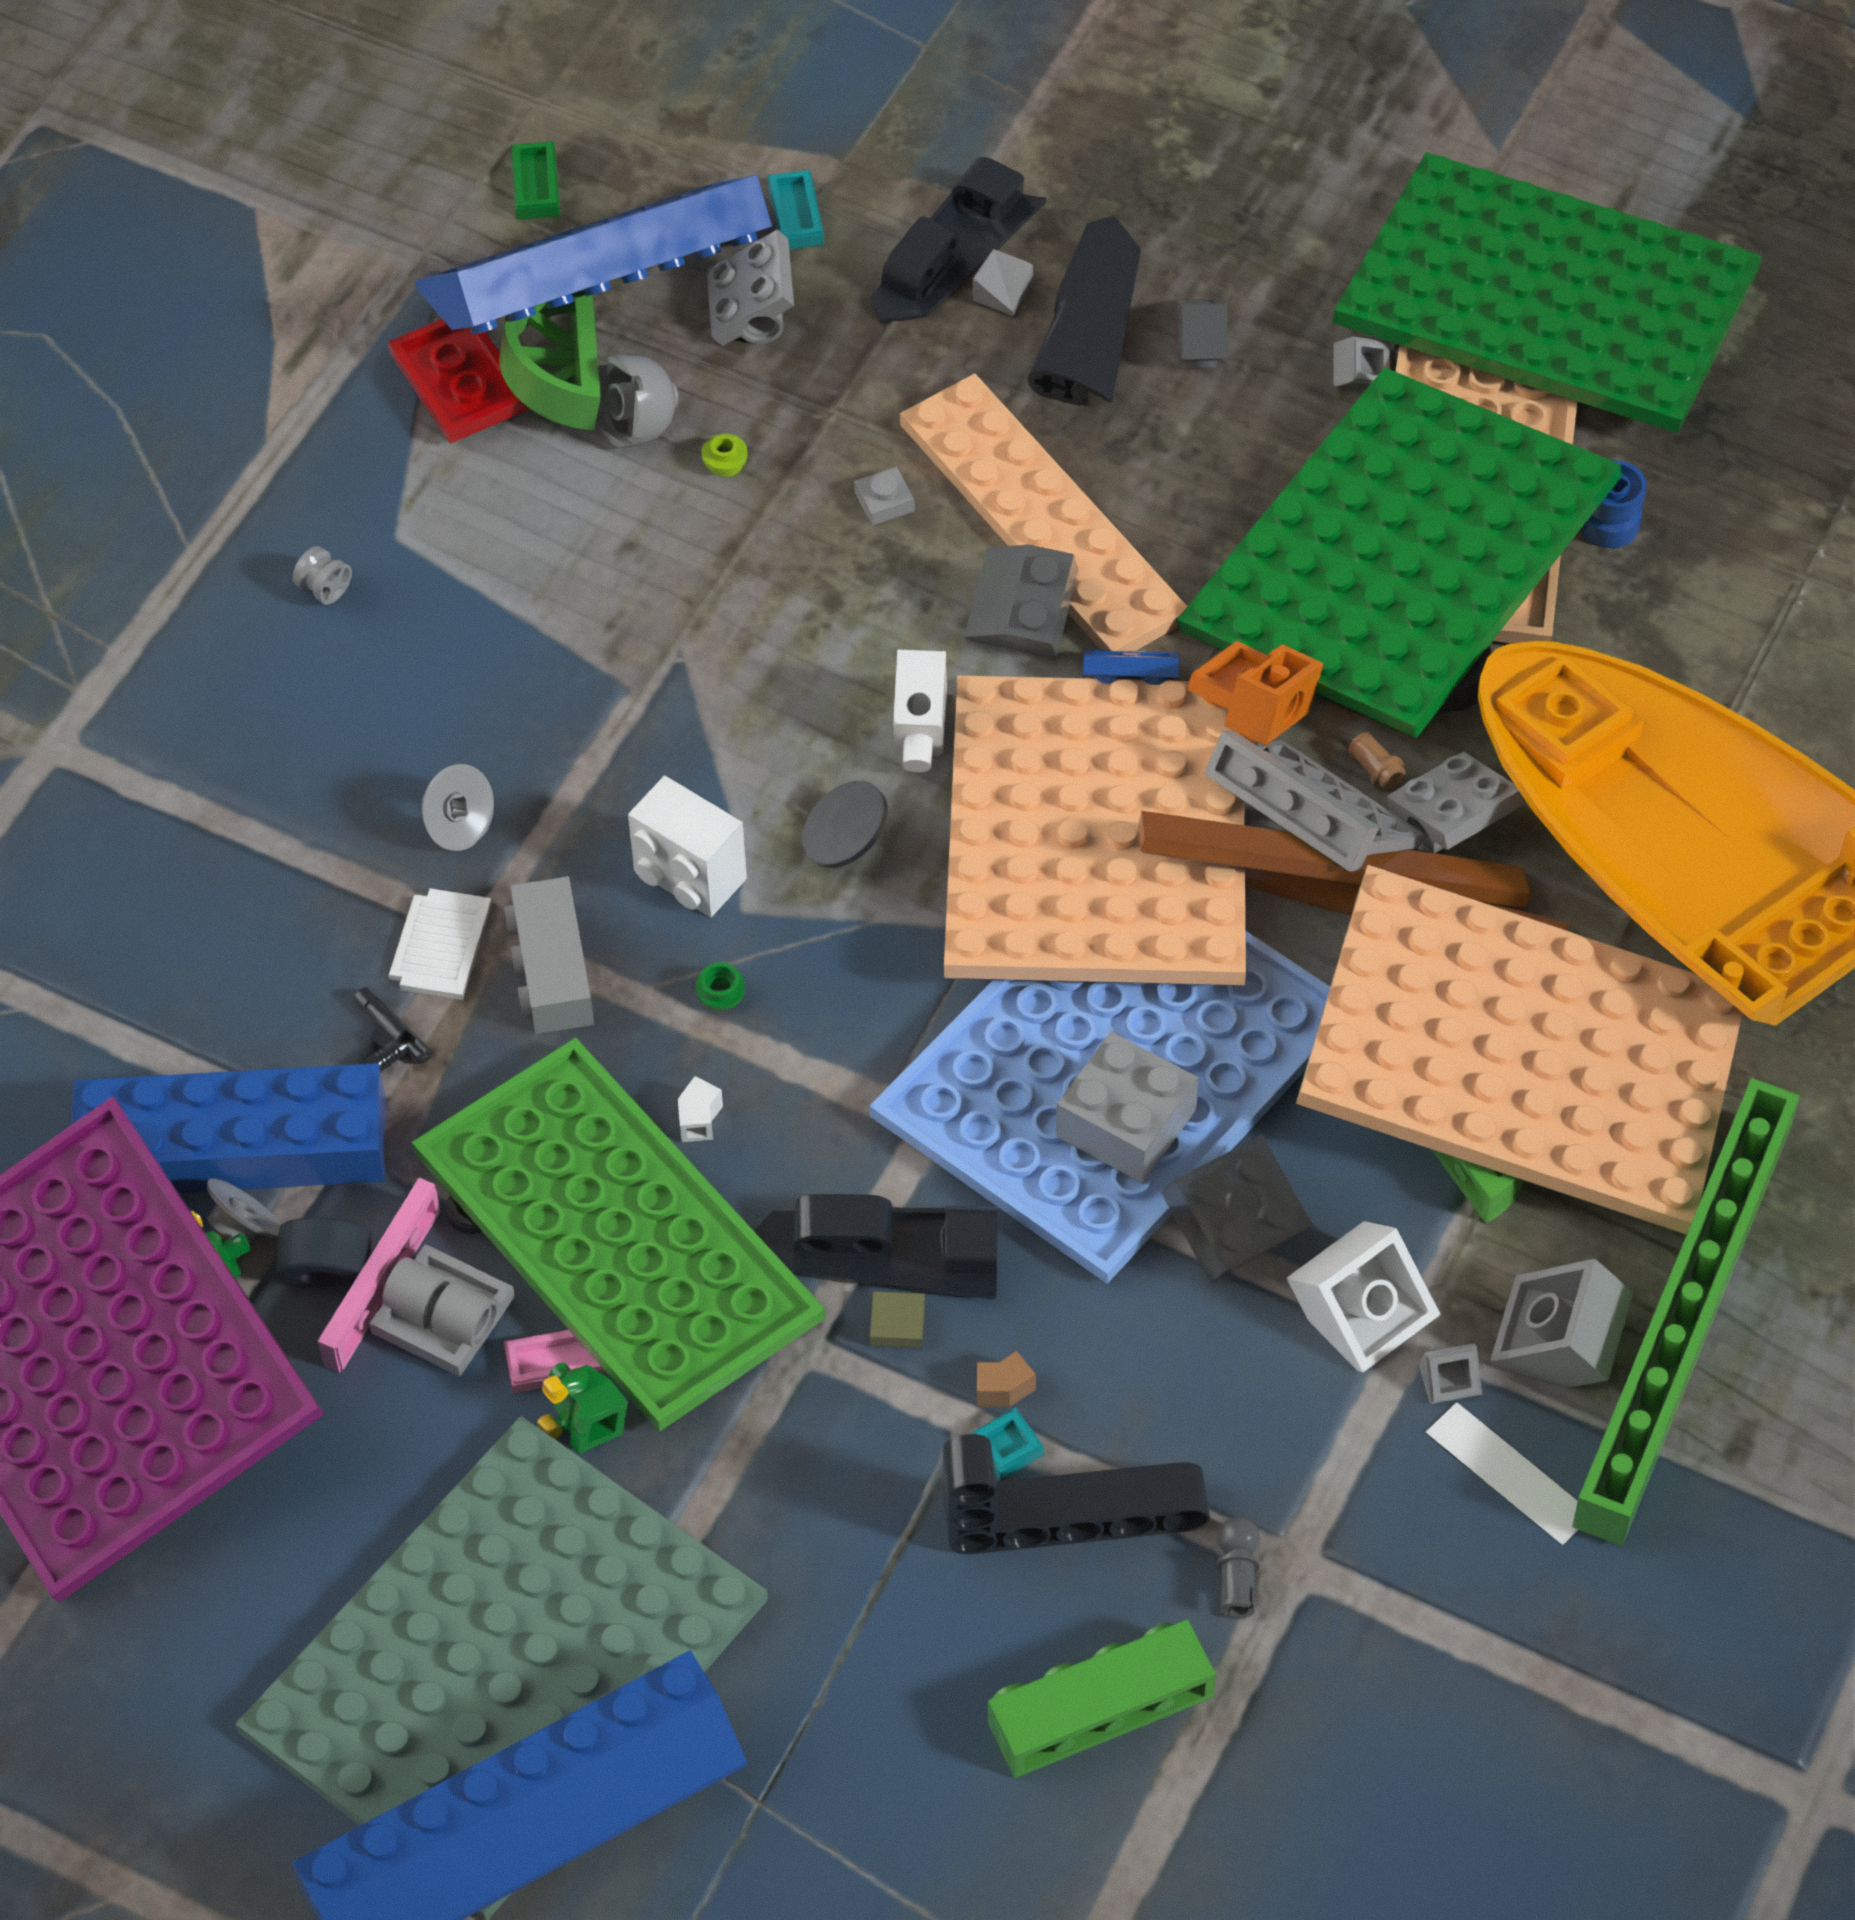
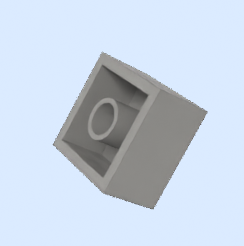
[1056,1031,1198,1183]

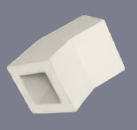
[678,1076,723,1142]

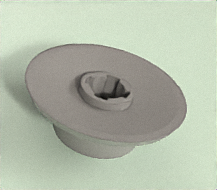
[422,764,494,851]
[207,1178,282,1245]

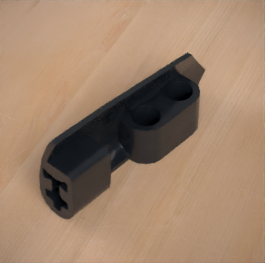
[870,157,1046,323]
[1027,216,1141,406]
[754,1194,998,1299]

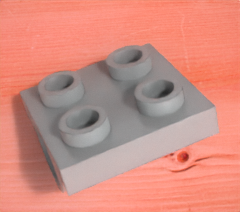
[707,230,794,346]
[1386,752,1525,854]
[369,1244,515,1377]

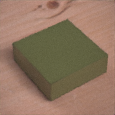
[870,1291,925,1348]

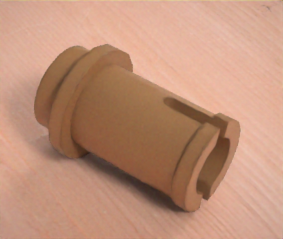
[1348,732,1406,791]

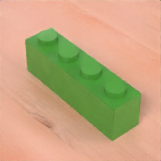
[988,1619,1216,1779]

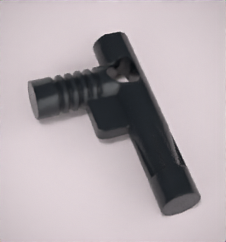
[353,987,432,1072]

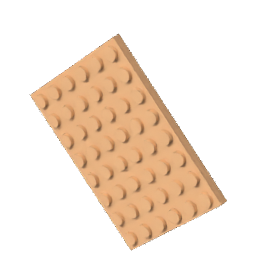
[944,676,1246,985]
[1296,865,1743,1235]

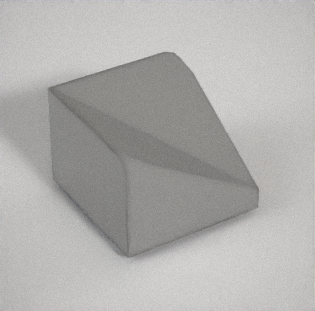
[973,249,1033,316]
[1334,336,1390,388]

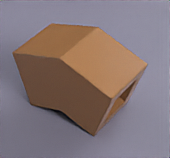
[977,1351,1036,1407]

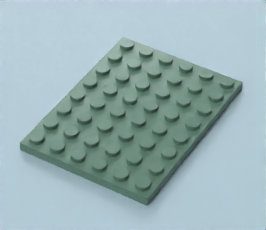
[236,1416,768,1920]

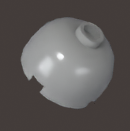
[598,354,678,448]

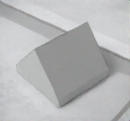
[1419,1343,1482,1404]

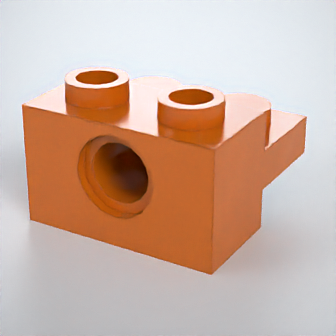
[1187,641,1324,746]

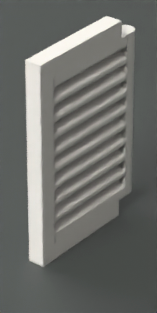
[388,888,492,1000]

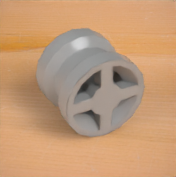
[292,546,352,605]

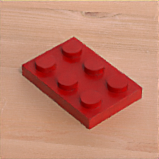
[388,319,530,444]

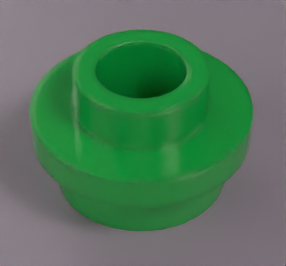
[695,962,745,1010]

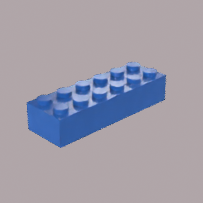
[71,1063,385,1193]

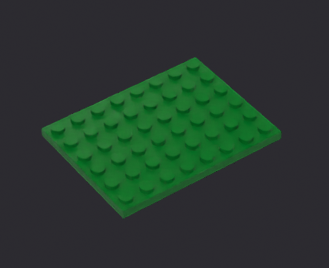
[1332,152,1762,433]
[1177,367,1622,738]

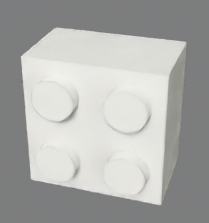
[628,775,747,918]

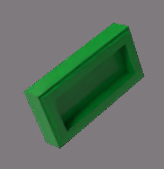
[511,141,560,220]

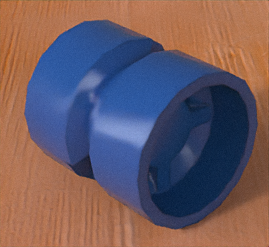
[1580,460,1647,549]

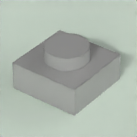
[854,467,915,526]

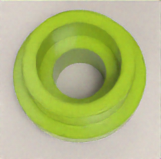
[701,434,748,477]

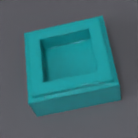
[971,1407,1044,1481]

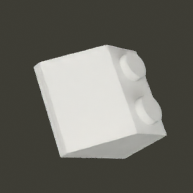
[1286,1221,1441,1372]

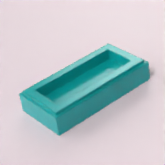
[767,170,824,250]

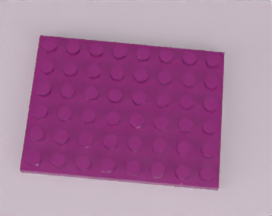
[0,1096,325,1603]

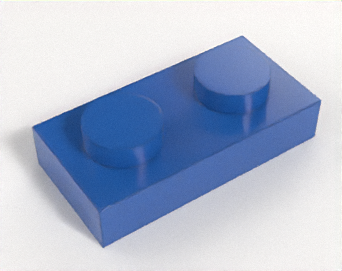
[1083,649,1180,685]

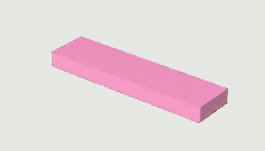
[318,1178,441,1373]

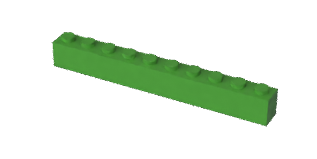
[1572,1078,1800,1547]

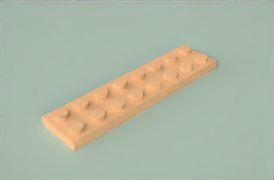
[900,373,1187,651]

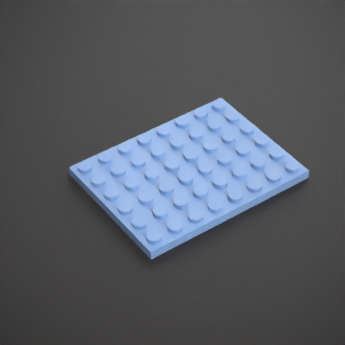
[869,931,1330,1284]

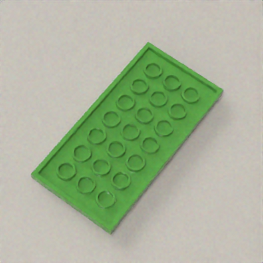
[412,1038,825,1432]

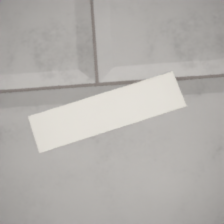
[1426,1402,1578,1545]

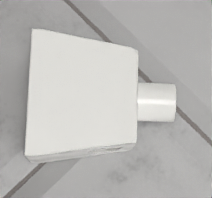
[893,649,947,772]

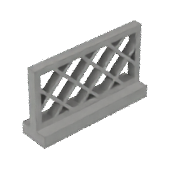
[1204,730,1426,872]

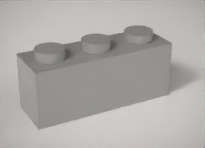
[504,876,594,1035]

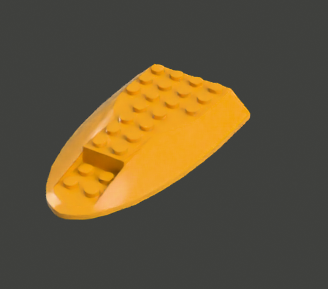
[1478,641,1855,1026]

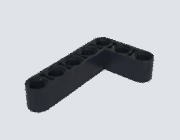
[943,1434,1210,1554]

